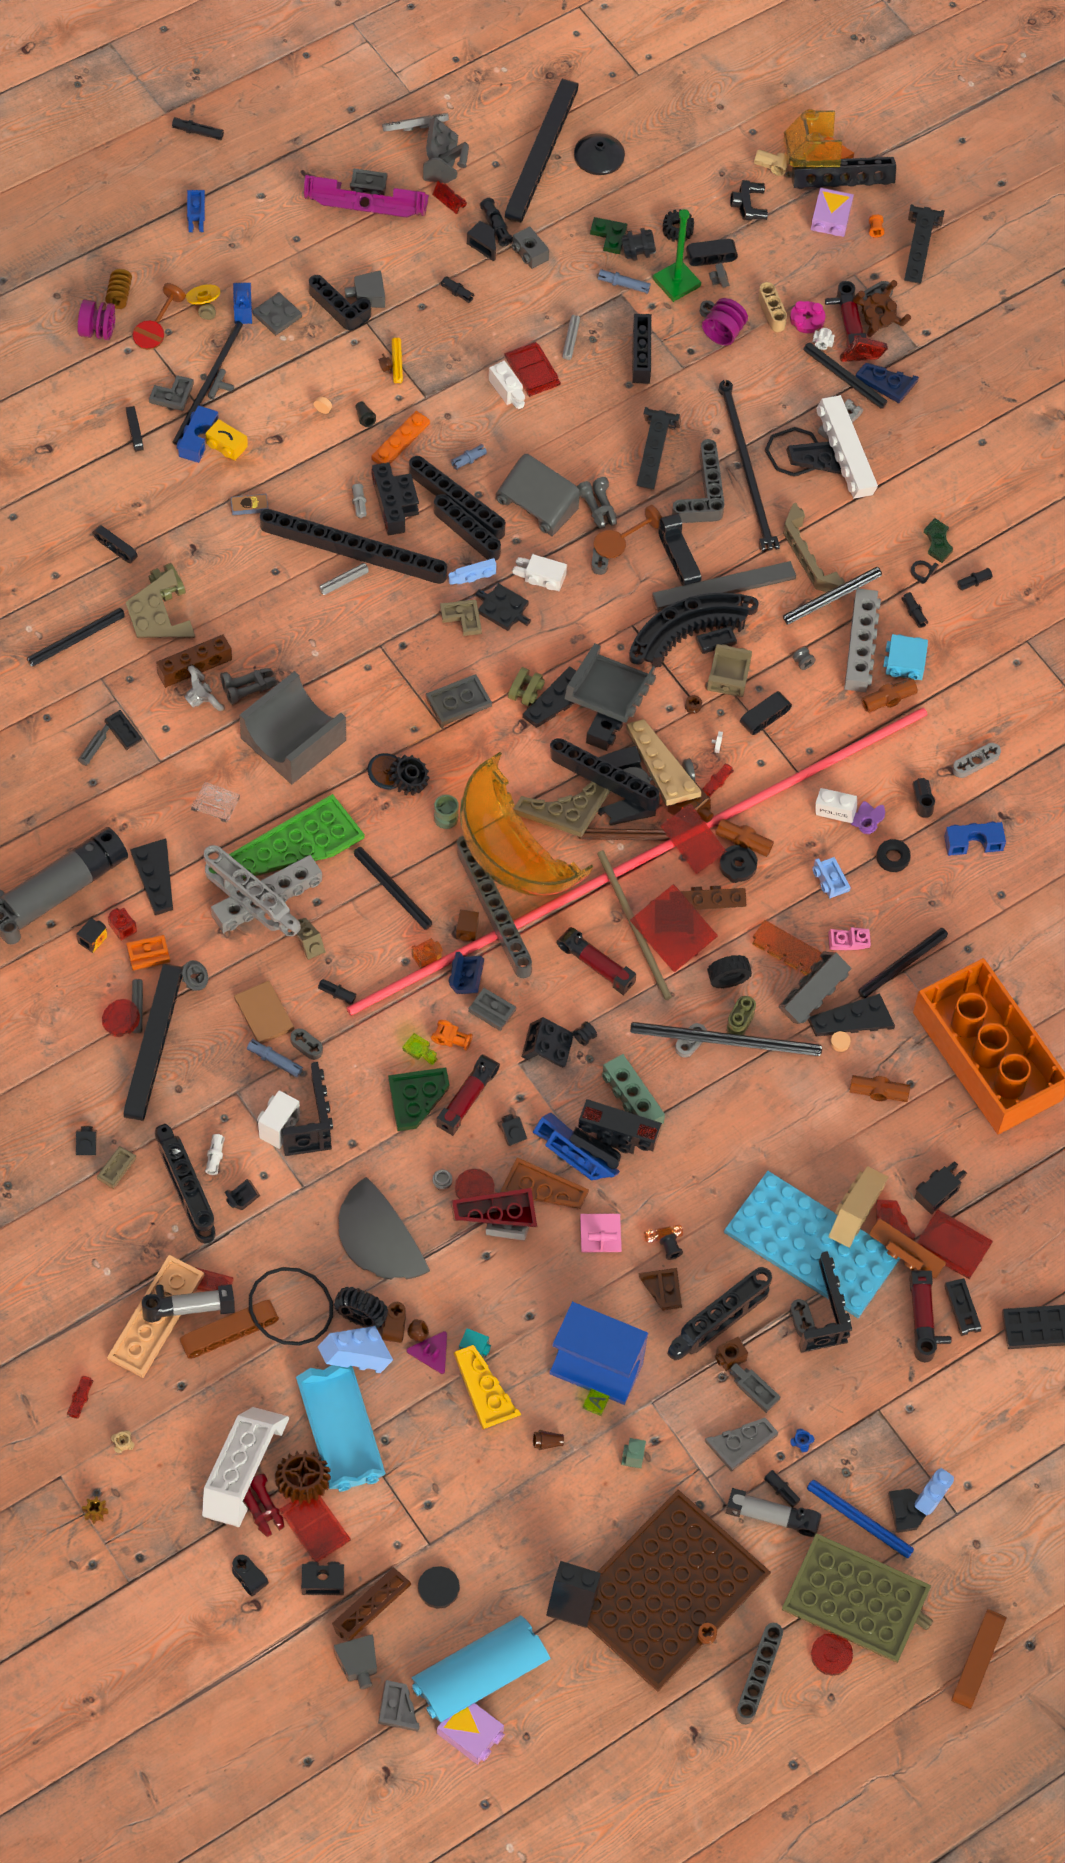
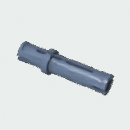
[598,269,651,294]
[247,1039,303,1078]

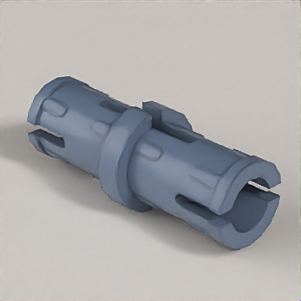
[451,444,487,470]

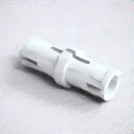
[205,1134,225,1175]

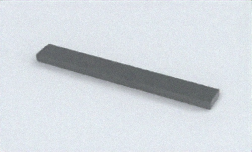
[652,561,796,611]

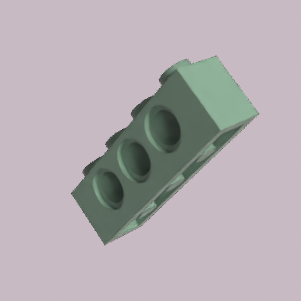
[602,1054,665,1124]

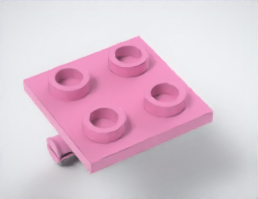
[580,1214,622,1252]

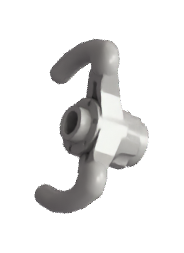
[184,665,225,711]

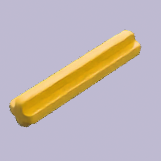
[392,337,403,383]

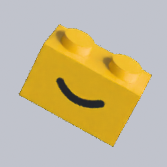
[206,419,248,461]

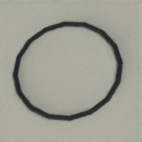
[249,1267,333,1346]

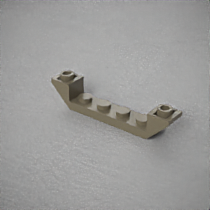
[783,503,845,592]

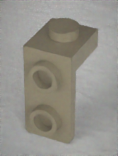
[296,918,326,960]

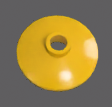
[186,284,220,305]

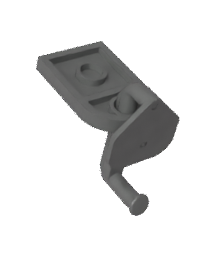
[423,117,469,183]

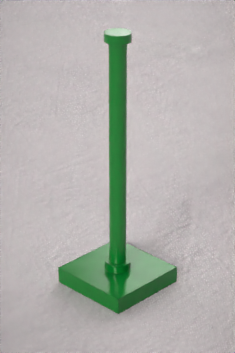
[653,209,701,302]

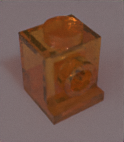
[412,938,443,969]

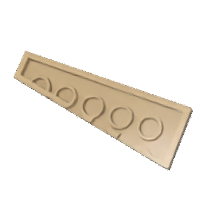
[626,719,701,806]

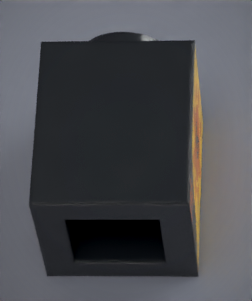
[77,918,107,953]

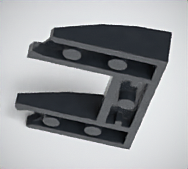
[598,746,656,826]

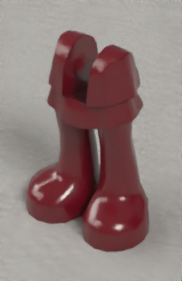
[243,1474,285,1537]

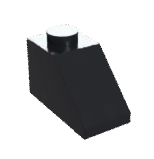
[467,221,496,261]

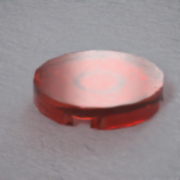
[102,999,140,1037]
[455,1169,495,1199]
[811,1633,853,1676]

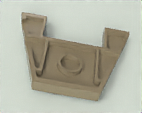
[126,569,195,638]

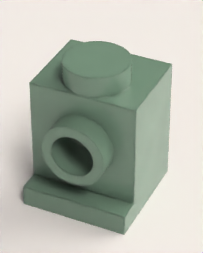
[621,1438,646,1469]

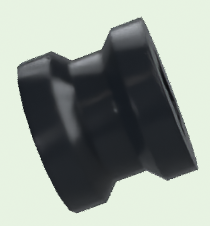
[573,1021,597,1046]

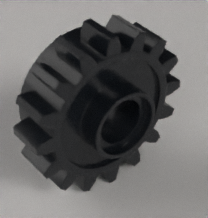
[388,755,430,796]

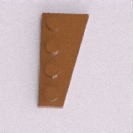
[500,1157,589,1209]

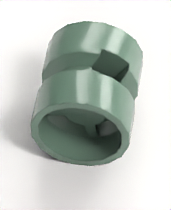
[434,795,459,829]

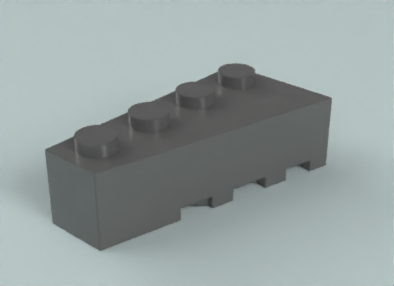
[778,951,852,1024]

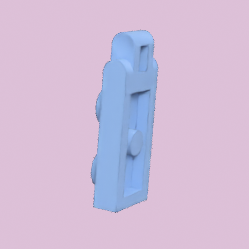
[448,558,496,584]

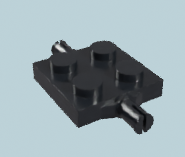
[476,583,531,631]

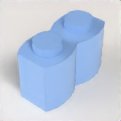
[915,1468,954,1516]

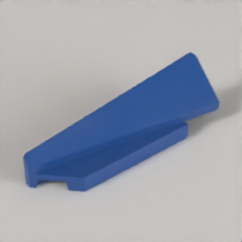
[533,1113,620,1181]

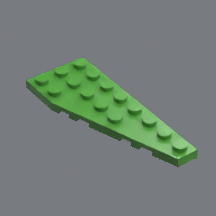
[209,794,365,879]

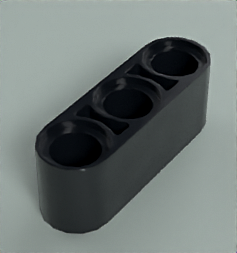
[686,239,738,266]
[740,691,792,735]

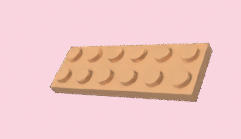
[107,1255,205,1378]

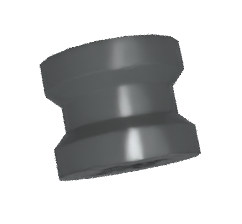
[792,647,816,670]

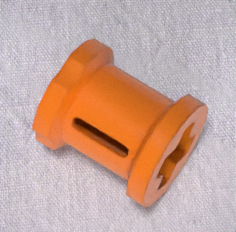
[869,214,884,238]

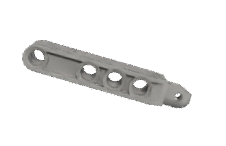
[204,845,301,937]

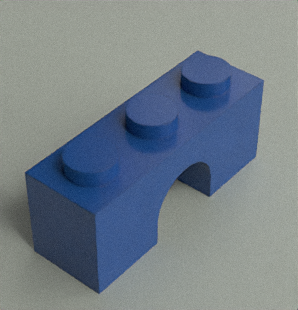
[177,405,219,463]
[944,822,1006,856]

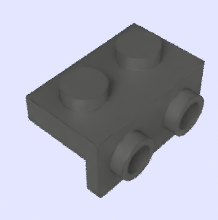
[350,168,388,195]

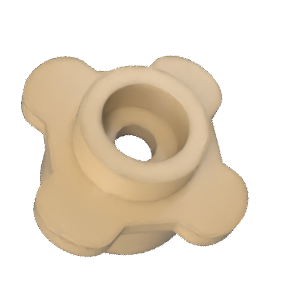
[111,1431,134,1453]

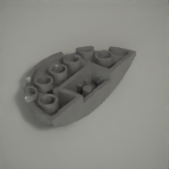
[338,1177,430,1280]

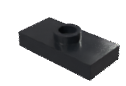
[696,626,737,654]
[104,710,142,750]

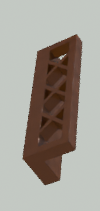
[332,1567,411,1641]

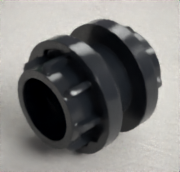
[622,228,656,261]

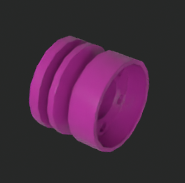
[702,298,748,346]
[78,299,116,341]

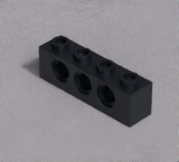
[632,314,652,384]

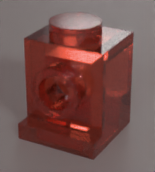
[108,908,137,941]

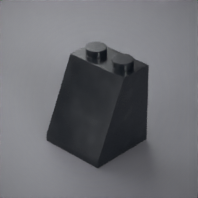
[546,1561,601,1628]

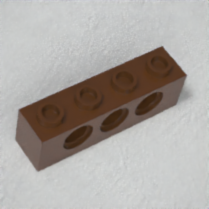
[156,634,232,688]

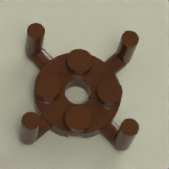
[853,280,911,337]

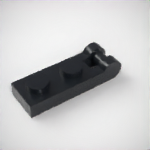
[569,1127,621,1169]
[944,1278,981,1336]

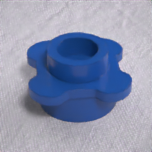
[790,1429,815,1452]

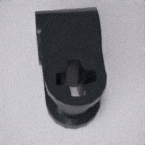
[232,1555,269,1596]

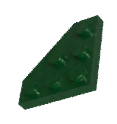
[388,1067,449,1131]

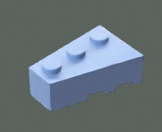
[318,1326,393,1373]

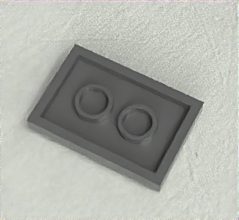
[426,674,492,726]

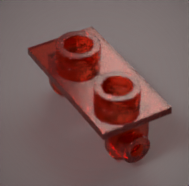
[432,180,467,214]

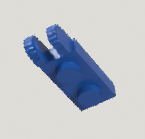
[187,190,205,232]

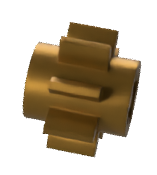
[82,1496,109,1524]

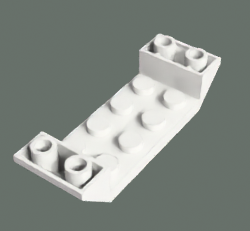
[202,1407,289,1527]

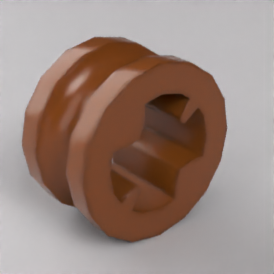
[698,1623,717,1644]

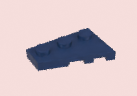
[855,363,919,404]

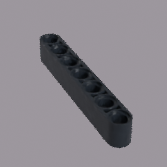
[409,456,506,540]
[550,738,660,811]

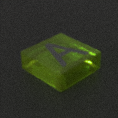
[583,1389,610,1416]

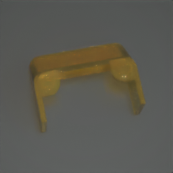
[783,109,842,167]

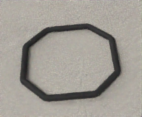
[765,427,818,476]

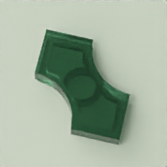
[924,518,953,563]

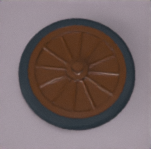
[367,753,397,790]

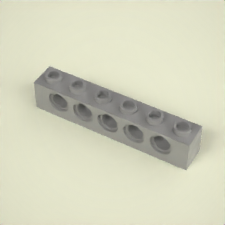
[844,588,881,692]
[211,855,322,933]

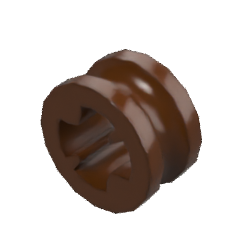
[685,695,702,714]

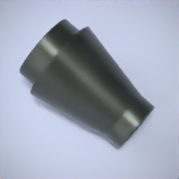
[355,401,376,427]

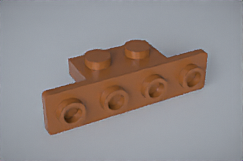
[869,1219,946,1279]

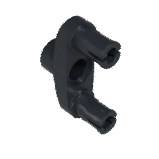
[730,180,768,221]

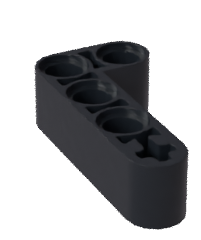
[309,275,371,330]
[658,513,701,586]

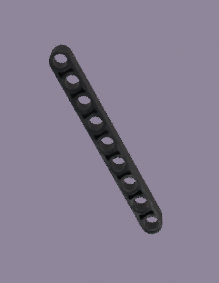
[123,963,183,1121]

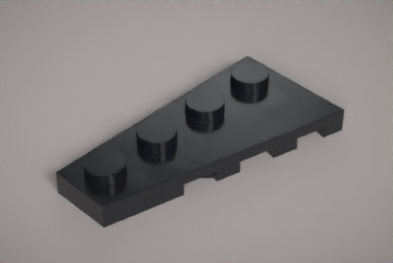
[522,666,576,728]
[130,838,173,916]
[808,993,895,1036]

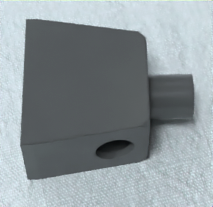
[344,271,385,308]
[334,1634,377,1689]

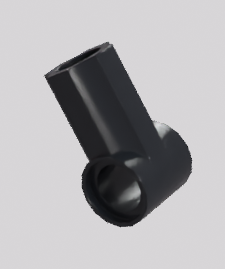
[912,778,935,818]

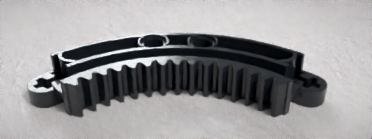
[629,593,759,668]

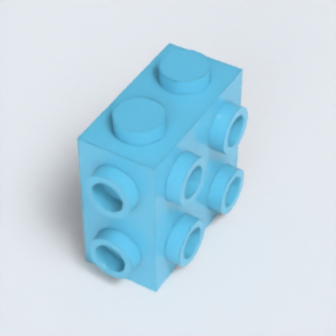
[883,634,928,680]

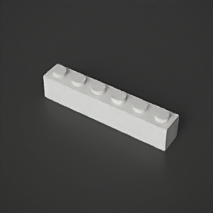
[817,395,878,499]

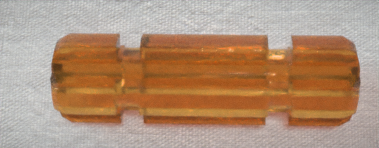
[644,1225,683,1242]

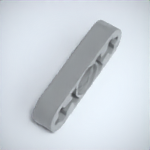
[952,743,1001,778]

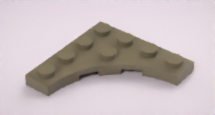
[513,781,610,837]

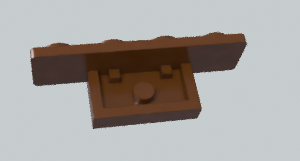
[669,885,747,911]

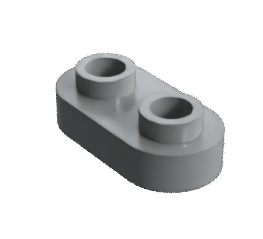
[675,1023,707,1058]

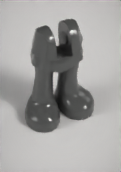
[577,477,617,529]
[220,668,277,705]

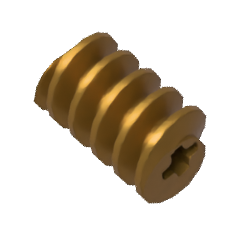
[105,269,132,309]

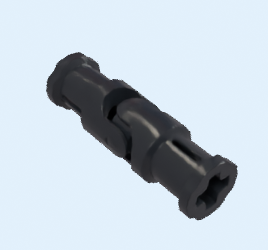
[480,198,513,247]

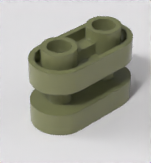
[148,563,186,601]
[508,667,545,706]
[726,996,756,1035]

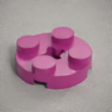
[790,301,825,333]

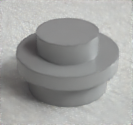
[432,1169,452,1189]

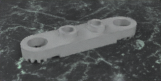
[382,113,449,131]

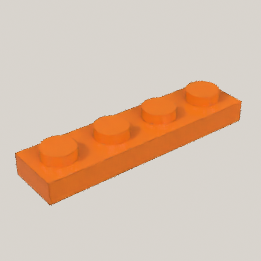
[371,411,430,464]

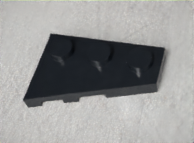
[786,441,842,474]

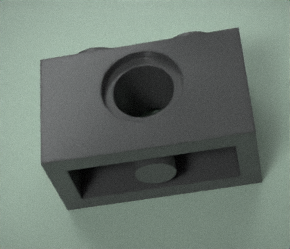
[512,226,549,269]

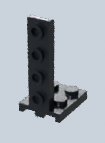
[904,204,945,284]
[636,407,681,490]
[282,1062,333,1156]
[799,1251,852,1353]

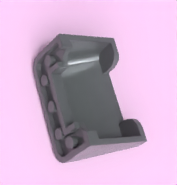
[496,454,580,537]

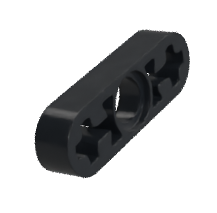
[126,406,144,452]
[92,525,138,563]

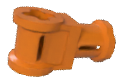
[431,1020,473,1051]

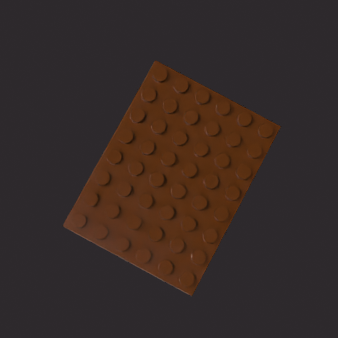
[587,1489,771,1692]

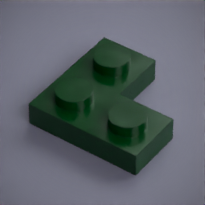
[590,217,628,254]

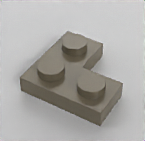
[440,600,482,636]

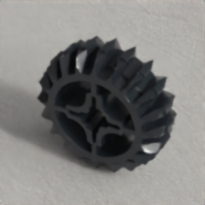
[334,1287,388,1328]

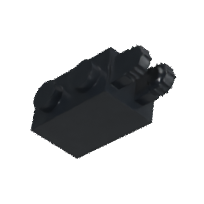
[914,1161,967,1214]

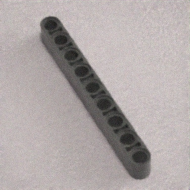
[457,835,532,979]

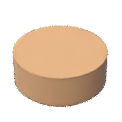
[314,397,332,414]
[831,1031,851,1052]

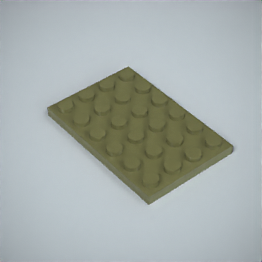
[782,1533,932,1663]

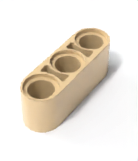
[758,282,787,332]

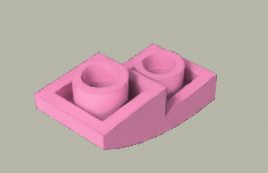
[828,927,871,950]

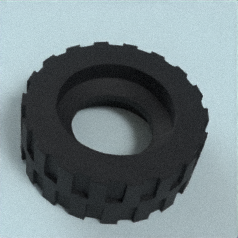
[707,955,752,989]

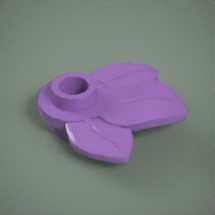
[850,801,885,834]

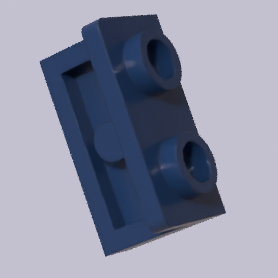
[449,952,485,994]

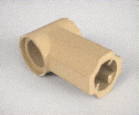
[754,149,791,176]

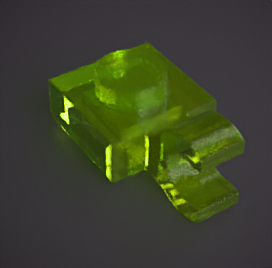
[402,1033,438,1065]

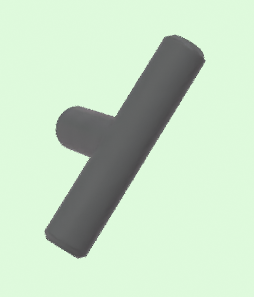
[208,369,234,399]

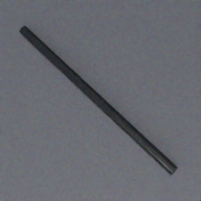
[172,322,243,445]

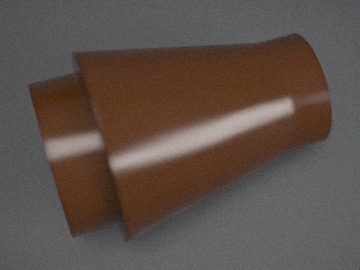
[533,1430,564,1450]

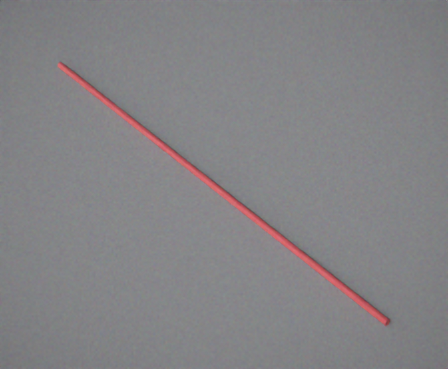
[346,707,927,1016]

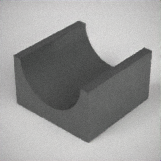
[239,671,346,785]

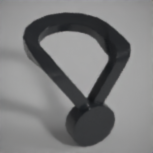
[910,560,939,584]

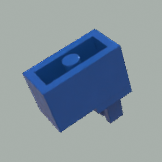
[233,283,252,324]

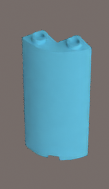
[296,1365,386,1492]
[411,1615,551,1722]

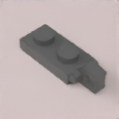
[729,1363,781,1413]

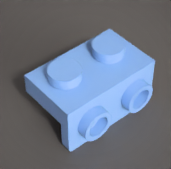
[812,857,851,899]

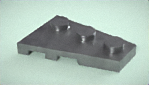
[705,1418,779,1472]

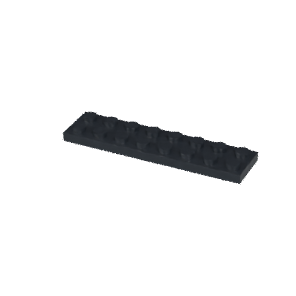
[1002,1305,1065,1349]

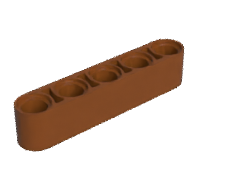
[180,1300,279,1359]
[951,1609,1007,1709]

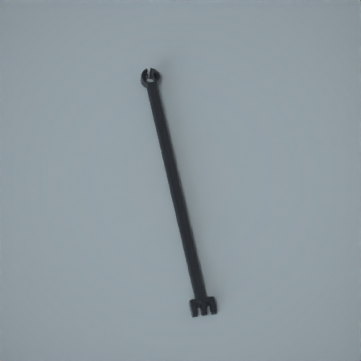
[718,380,780,552]

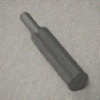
[78,724,109,766]

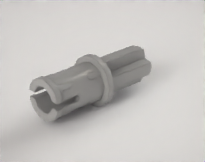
[352,484,367,518]

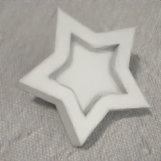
[712,731,723,753]

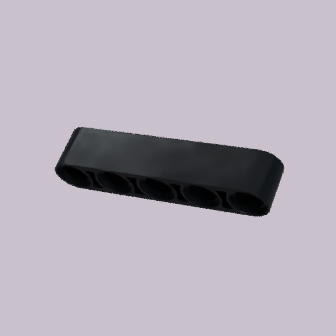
[434,494,501,561]

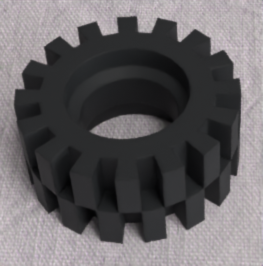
[662,209,694,242]

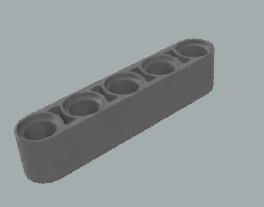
[736,1623,783,1725]

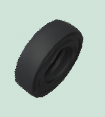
[877,839,911,872]

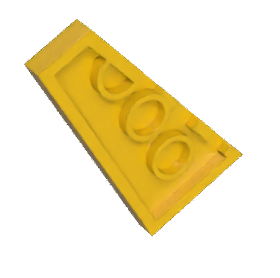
[453,1345,521,1430]

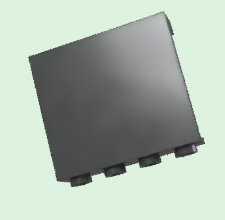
[565,643,656,723]

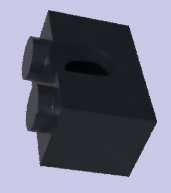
[586,712,624,751]
[301,1561,344,1595]

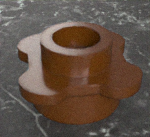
[378,353,393,373]

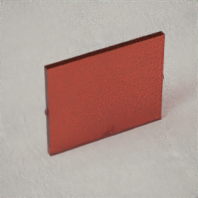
[630,884,718,973]

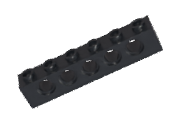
[791,157,897,189]

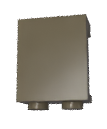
[707,644,752,697]

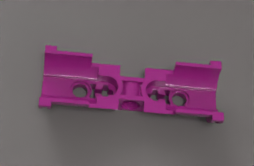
[304,175,429,218]

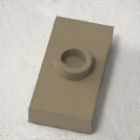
[97,1146,136,1189]

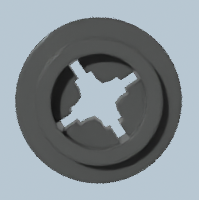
[180,960,208,991]

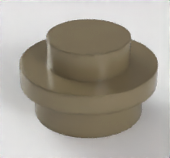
[198,303,216,320]

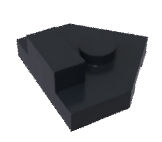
[888,1489,926,1533]

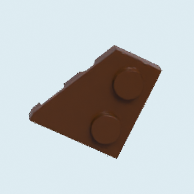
[639,1268,682,1311]

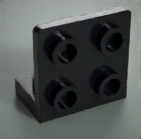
[521,1017,574,1068]

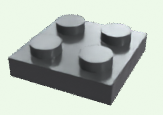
[253,292,302,336]

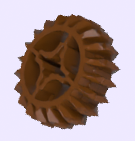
[275,1450,331,1505]

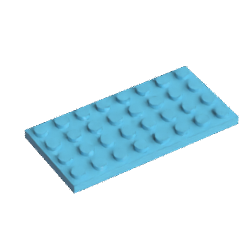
[724,1171,901,1319]

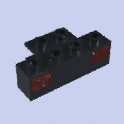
[371,462,419,536]
[578,1099,662,1154]

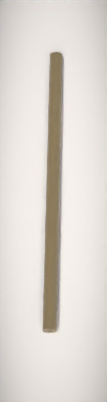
[597,850,672,1000]

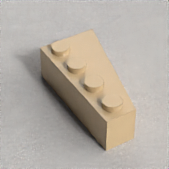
[828,1166,888,1248]

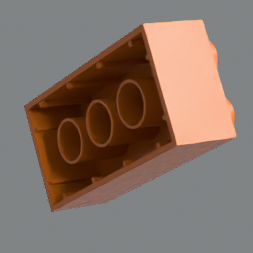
[913,958,1065,1135]

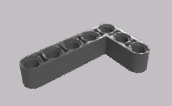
[672,439,725,523]

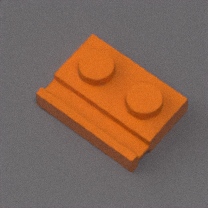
[126,935,171,971]

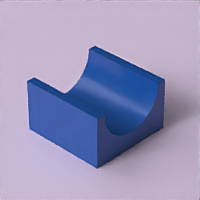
[550,1301,648,1405]

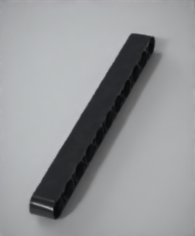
[505,78,579,223]
[260,509,447,584]

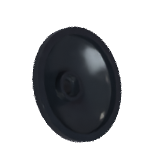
[574,133,625,175]

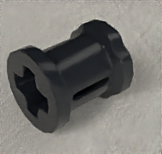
[659,1234,683,1260]

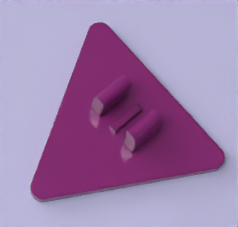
[407,1331,447,1374]

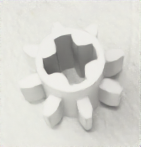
[812,328,835,350]

